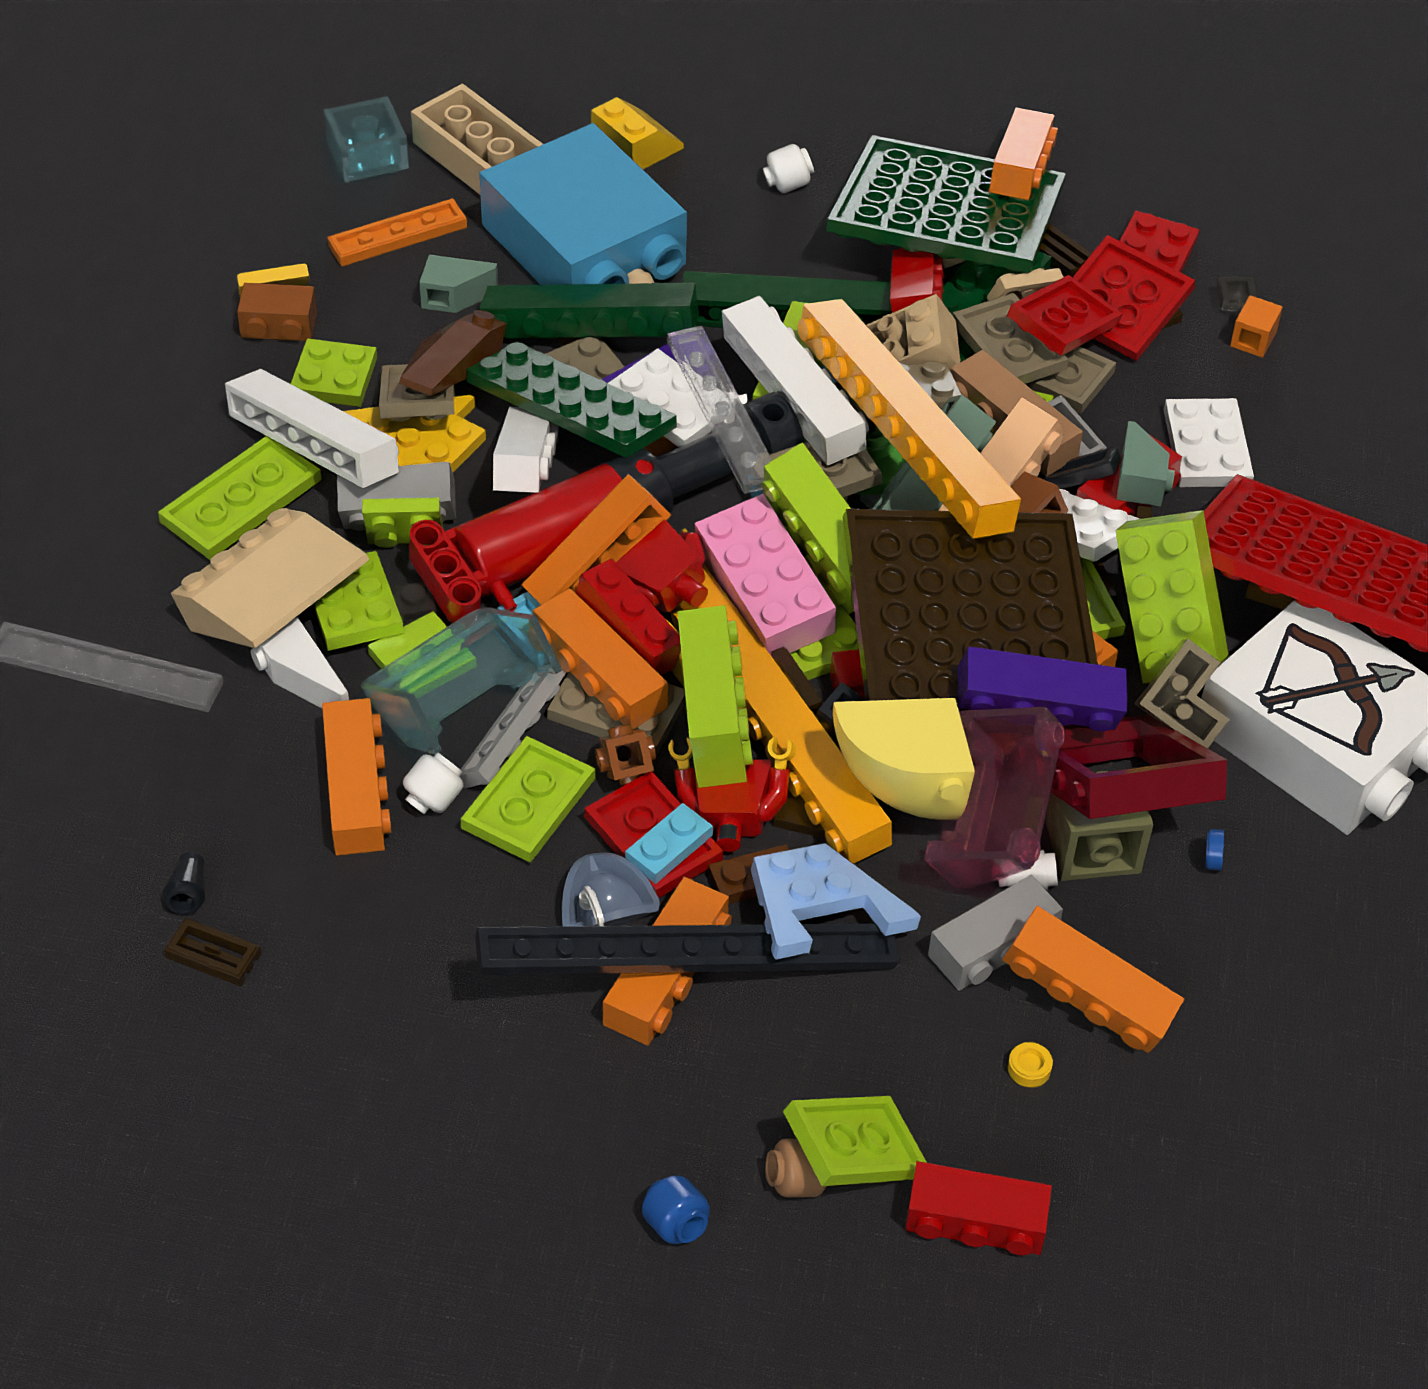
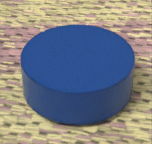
[1205,829,1224,871]

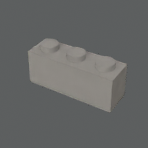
[337,462,456,531]
[928,874,1063,991]

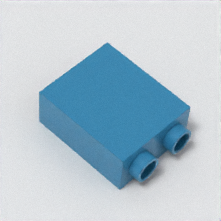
[479,123,687,285]

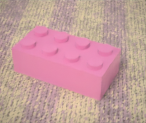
[695,494,836,656]

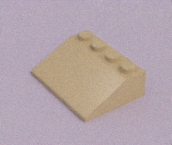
[171,508,369,648]

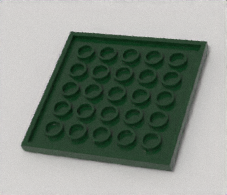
[826,135,1066,273]

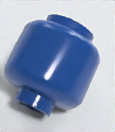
[642,1175,710,1244]

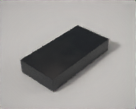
[1044,446,1121,489]

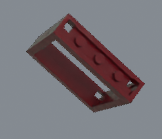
[1014,714,1227,819]

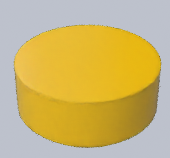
[1008,1042,1053,1088]

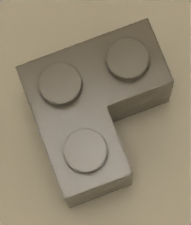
[1134,639,1230,748]

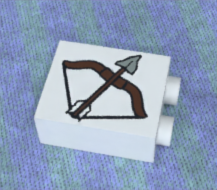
[1201,600,1428,835]

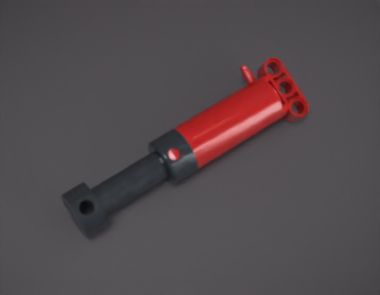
[409,392,804,627]

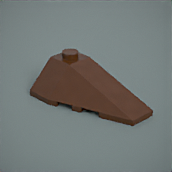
[399,310,506,396]

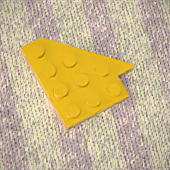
[343,395,486,473]

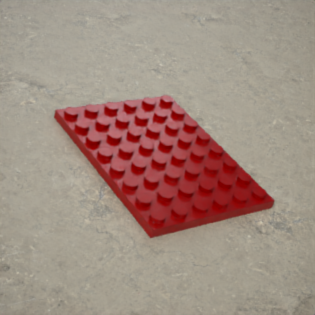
[1203,474,1428,652]

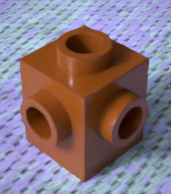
[595,724,656,785]

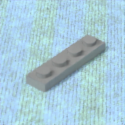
[459,660,567,789]

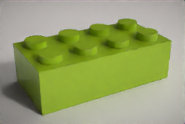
[762,442,854,614]
[1115,510,1229,683]
[677,605,753,788]

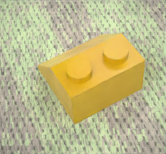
[591,97,684,170]

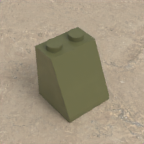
[1041,771,1153,881]

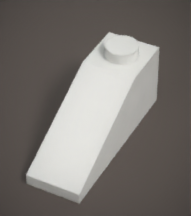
[251,616,349,708]

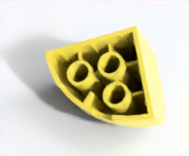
[833,698,975,820]

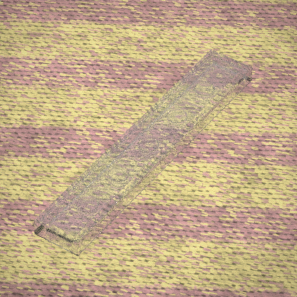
[667,326,772,494]
[0,621,223,712]

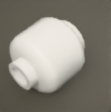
[762,144,814,193]
[403,752,463,814]

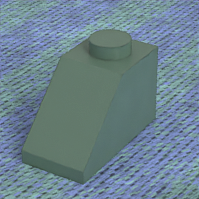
[1116,421,1175,506]

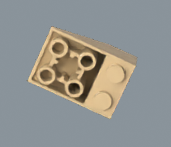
[866,294,960,370]

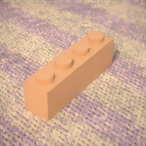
[938,398,1063,511]

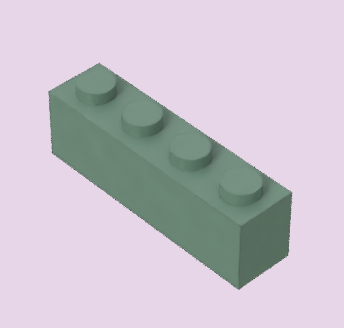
[871,395,996,511]

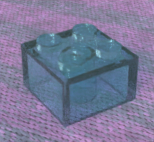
[323,96,409,182]

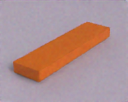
[327,198,467,267]

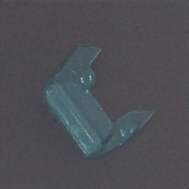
[361,608,562,754]

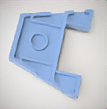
[751,843,921,959]

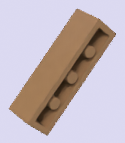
[950,350,1083,477]

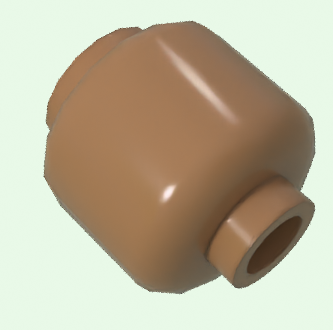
[765,1139,827,1198]

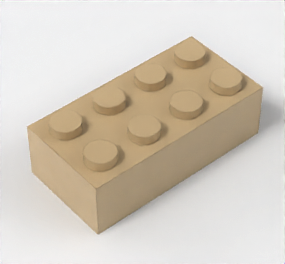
[411,83,543,194]

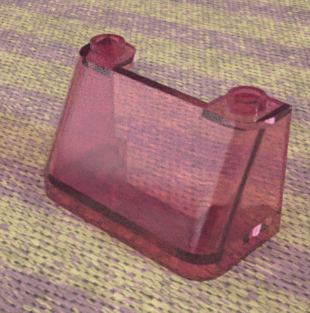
[924,707,1065,888]

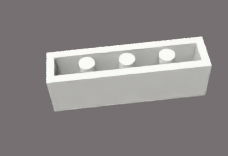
[493,407,559,493]

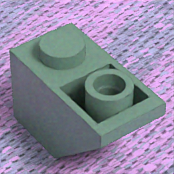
[419,255,498,313]

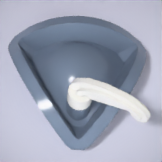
[562,852,660,926]

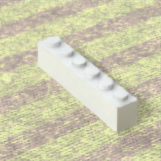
[722,296,869,466]
[225,369,399,488]

